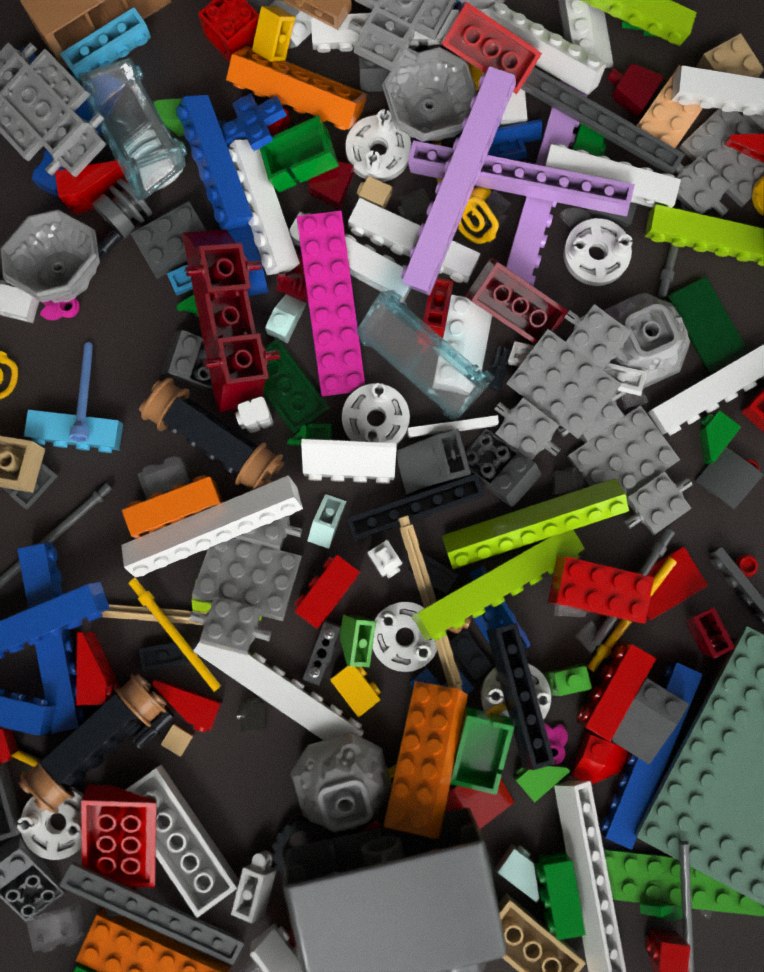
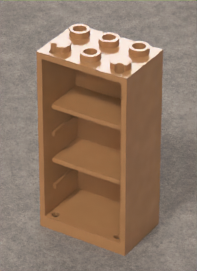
[20,0,171,69]

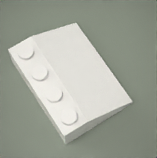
[301,439,397,484]

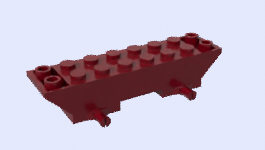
[182,230,280,412]

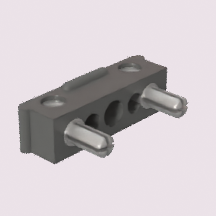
[303,620,341,686]

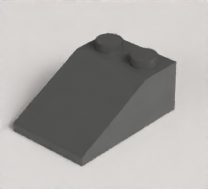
[611,678,689,764]

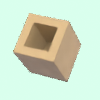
[357,176,392,209]

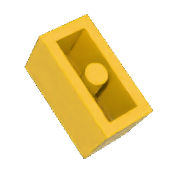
[252,6,295,62]
[330,666,381,717]

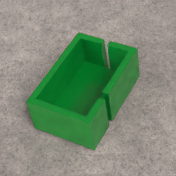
[259,115,339,192]
[450,707,514,795]
[534,850,586,940]

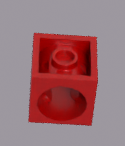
[198,0,259,63]

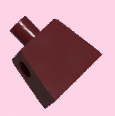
[607,64,664,119]
[306,161,354,211]
[686,607,735,658]

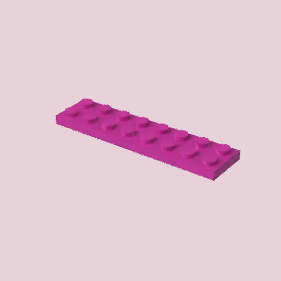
[296,211,365,397]

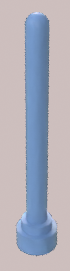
[69,342,93,442]

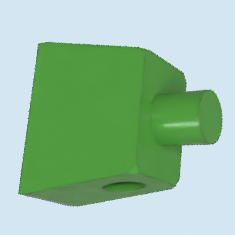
[543,663,592,696]

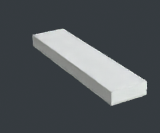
[407,415,499,438]

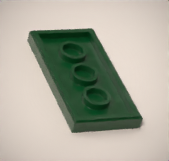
[666,277,749,375]
[263,338,330,435]

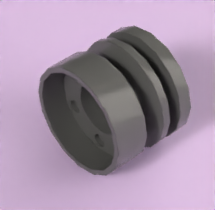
[92,178,153,239]

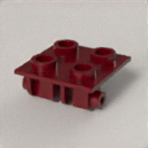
[275,252,308,302]

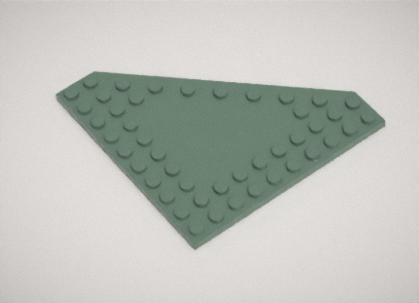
[634,625,764,906]

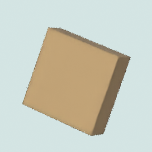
[161,724,194,757]

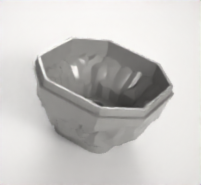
[382,47,478,143]
[1,210,100,303]
[603,293,690,388]
[290,733,392,833]

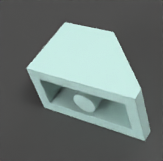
[265,294,306,343]
[308,494,346,549]
[495,844,539,902]

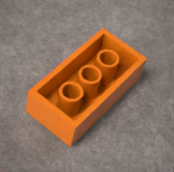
[122,475,224,538]

